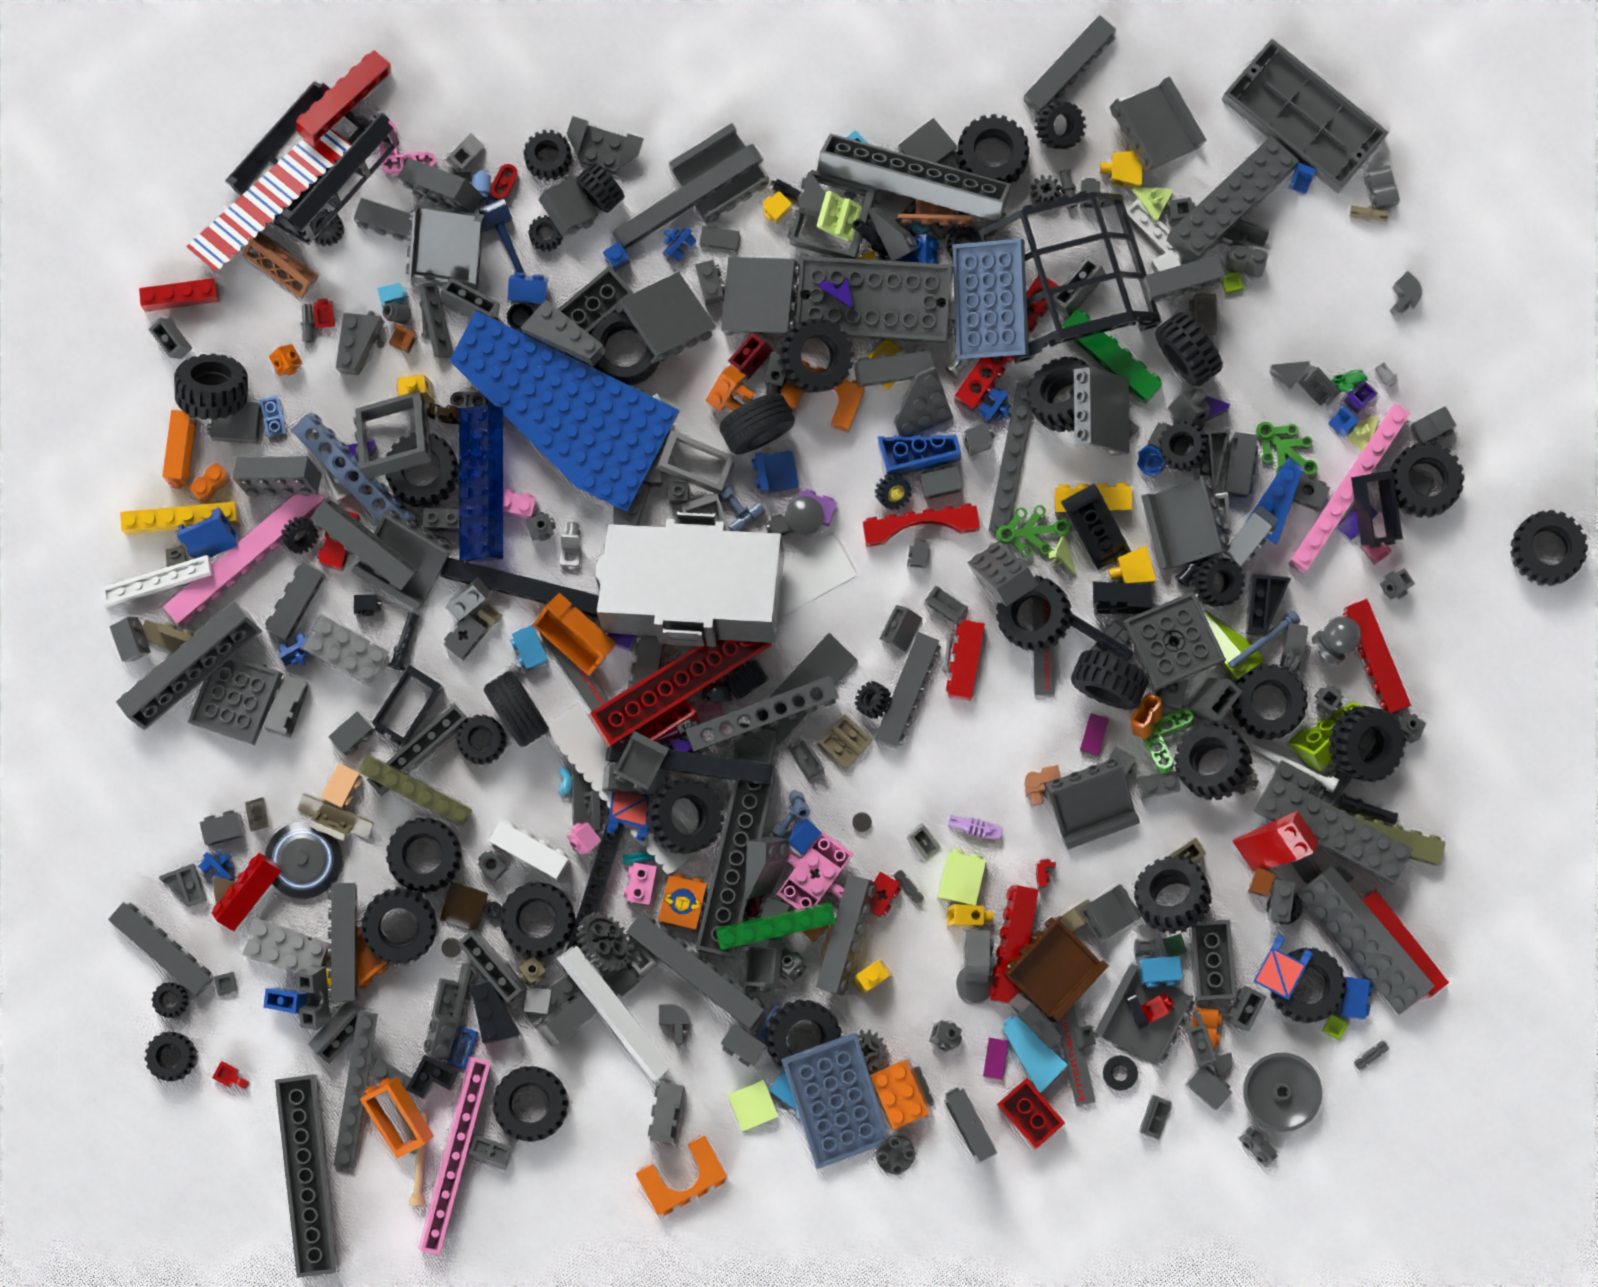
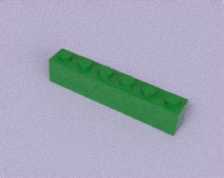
[1062,309,1163,404]
[715,902,836,950]

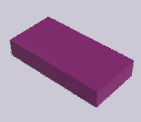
[1080,713,1109,756]
[983,1037,1008,1080]

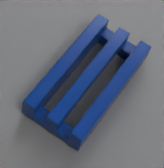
[447,1026,479,1069]

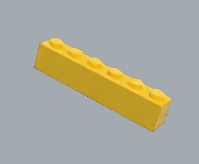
[120,502,240,535]

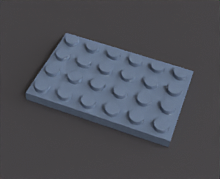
[952,239,1029,359]
[781,1032,888,1169]

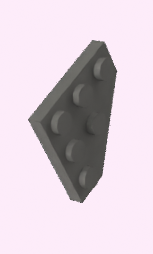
[893,366,953,437]

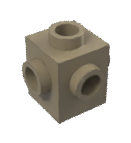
[518,956,547,985]

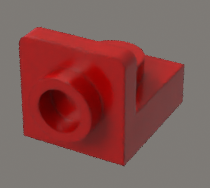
[313,298,335,328]
[1035,859,1056,888]
[1141,993,1174,1023]

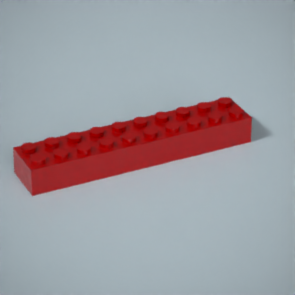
[587,640,773,748]

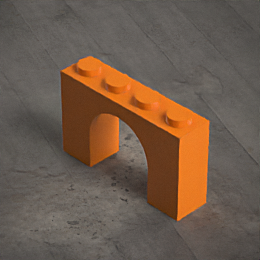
[781,360,865,433]
[635,1135,727,1217]

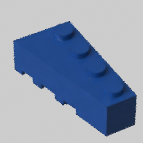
[877,435,961,476]
[1245,457,1305,545]

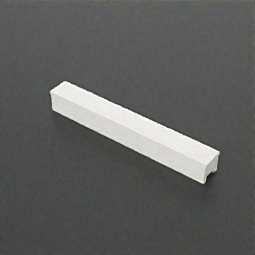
[556,946,672,1080]

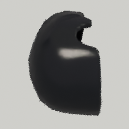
[506,302,535,331]
[701,682,732,702]

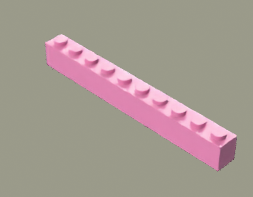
[1289,403,1411,573]
[163,492,325,627]
[418,1057,491,1255]

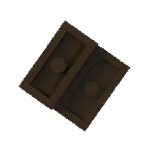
[440,881,489,930]

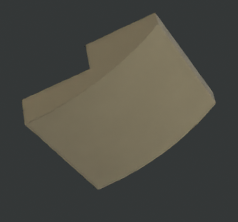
[817,714,873,770]

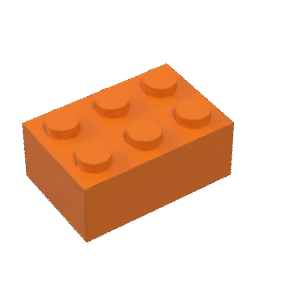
[870,1059,933,1130]

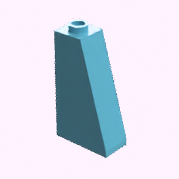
[1002,1015,1067,1093]

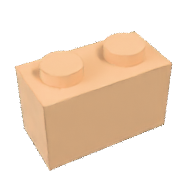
[321,763,362,809]

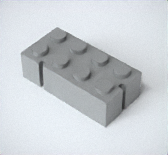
[300,614,389,686]
[242,918,331,973]

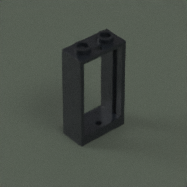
[1351,471,1403,548]
[372,665,444,746]

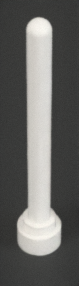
[1252,743,1339,793]

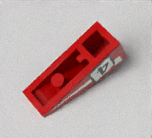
[638,699,701,743]

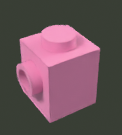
[566,822,602,854]

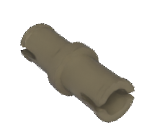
[1349,205,1389,222]

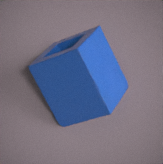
[1288,163,1316,194]
[1328,405,1359,439]

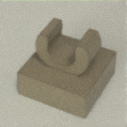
[477,604,503,630]

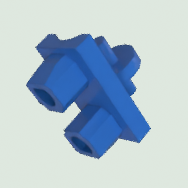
[662,227,696,261]
[977,388,1011,424]
[278,633,310,666]
[198,852,234,881]

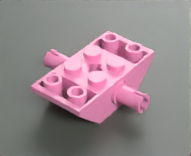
[776,831,853,909]

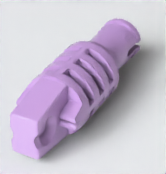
[948,815,1002,840]

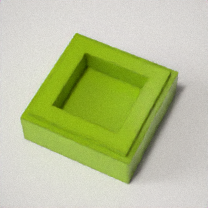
[1221,272,1244,295]
[1322,1014,1349,1041]

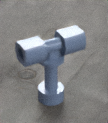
[719,486,766,531]
[773,790,810,838]

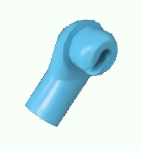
[558,766,572,796]

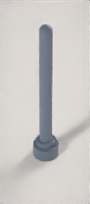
[1229,610,1300,668]

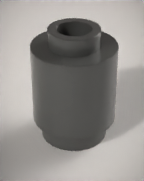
[382,302,412,324]

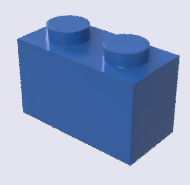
[507,272,549,304]
[1339,977,1372,1020]
[263,987,308,1014]

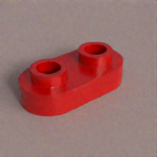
[490,164,518,200]

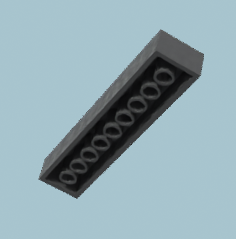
[817,133,1011,221]
[695,759,778,959]
[275,1074,339,1278]

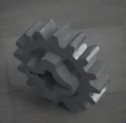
[857,1029,887,1072]

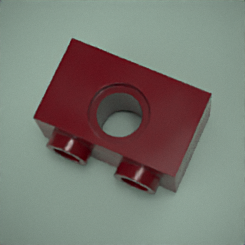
[728,332,773,380]

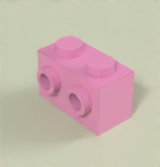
[494,489,537,519]
[624,863,658,906]

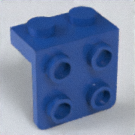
[896,234,939,264]
[752,451,799,494]

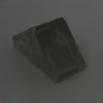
[245,797,272,832]

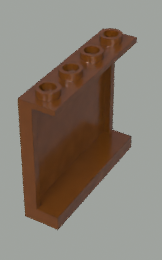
[1003,916,1109,1022]

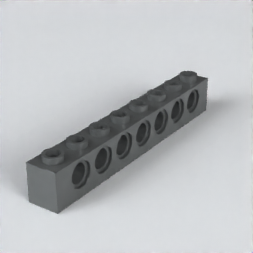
[685,675,839,754]

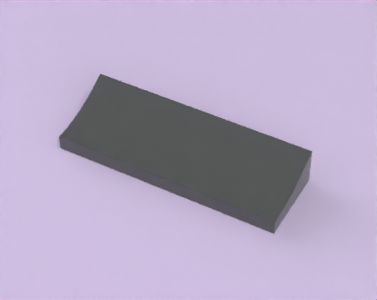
[757,632,858,745]

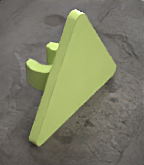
[1132,187,1172,221]
[1346,416,1378,452]
[1049,534,1076,575]

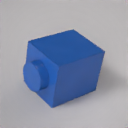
[603,241,630,272]

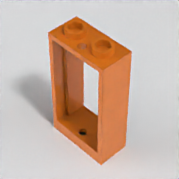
[162,410,197,489]
[360,1077,434,1159]

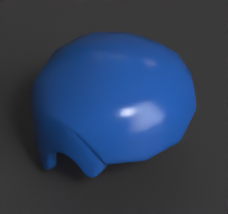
[1137,446,1166,476]

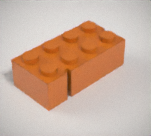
[532,593,617,676]

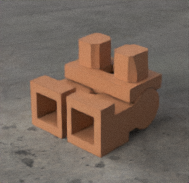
[1024,765,1061,806]

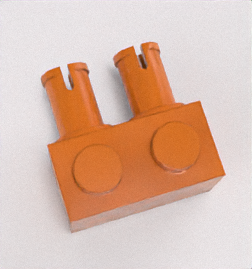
[705,365,756,412]

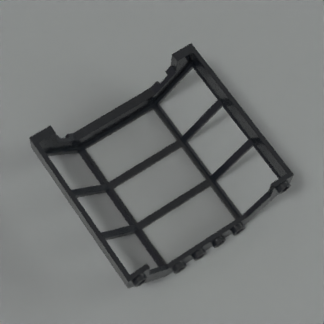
[225,81,400,245]
[975,191,1162,364]

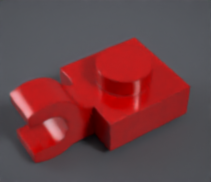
[212,1061,249,1089]

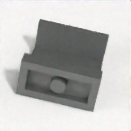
[1079,884,1142,943]

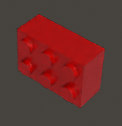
[996,1078,1065,1149]

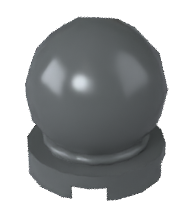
[1312,616,1362,665]

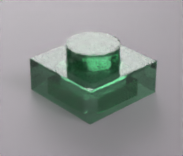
[1162,934,1187,957]

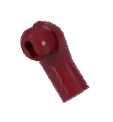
[745,896,762,917]

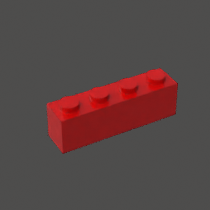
[139,278,220,312]
[945,619,985,701]
[211,852,281,932]

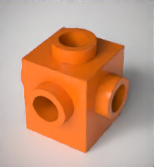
[269,344,303,376]

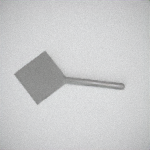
[507,960,552,1014]

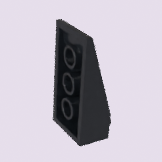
[1061,483,1131,570]

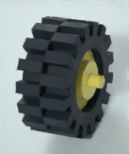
[875,473,912,510]

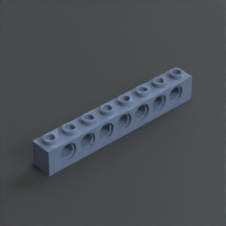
[290,412,418,524]

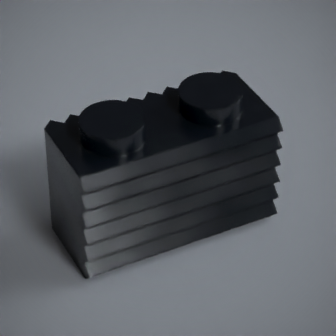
[724,659,769,701]

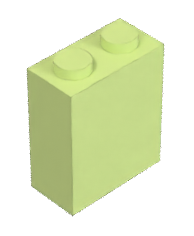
[937,849,986,905]

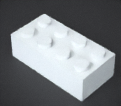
[489,820,571,882]

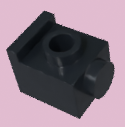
[354,595,382,617]

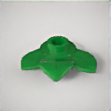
[1331,369,1368,392]

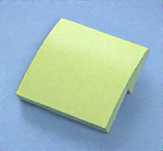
[816,191,862,242]
[728,1080,779,1132]

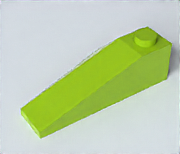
[1203,610,1266,683]
[1287,701,1363,772]

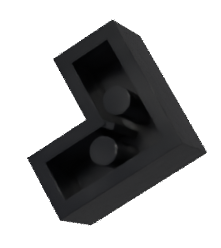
[406,1055,461,1099]

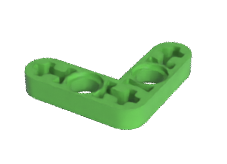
[1142,709,1194,773]

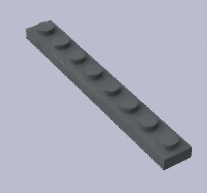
[988,383,1031,534]
[333,1010,379,1169]

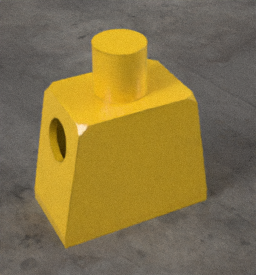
[1100,151,1143,189]
[396,374,434,402]
[1108,546,1156,585]
[947,904,994,927]
[851,959,893,996]

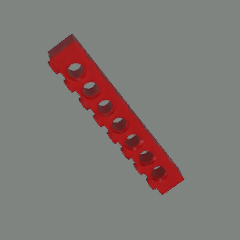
[954,275,1059,412]

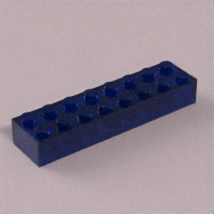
[459,404,503,563]

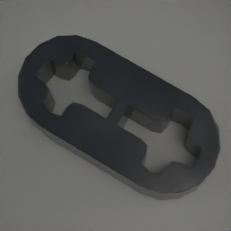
[1125,991,1148,1029]

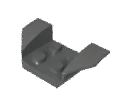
[567,116,644,174]

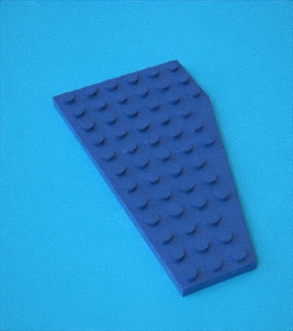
[449,310,680,513]

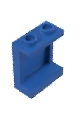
[177,507,239,559]

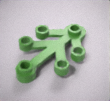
[1256,422,1318,476]
[996,505,1070,557]

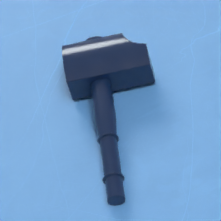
[479,198,526,276]

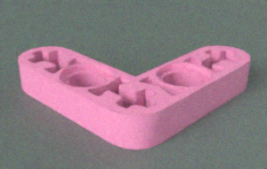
[380,120,436,174]

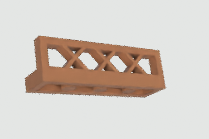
[242,232,319,299]

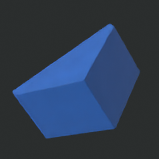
[788,817,822,855]

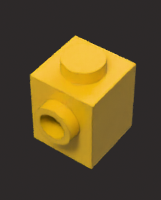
[763,191,792,224]

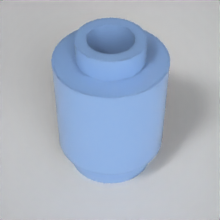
[472,171,491,200]

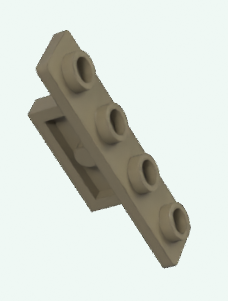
[142,619,195,651]
[298,793,374,841]

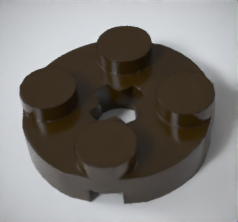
[427,403,465,424]

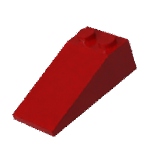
[1232,810,1318,872]

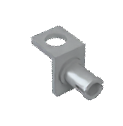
[560,521,581,567]

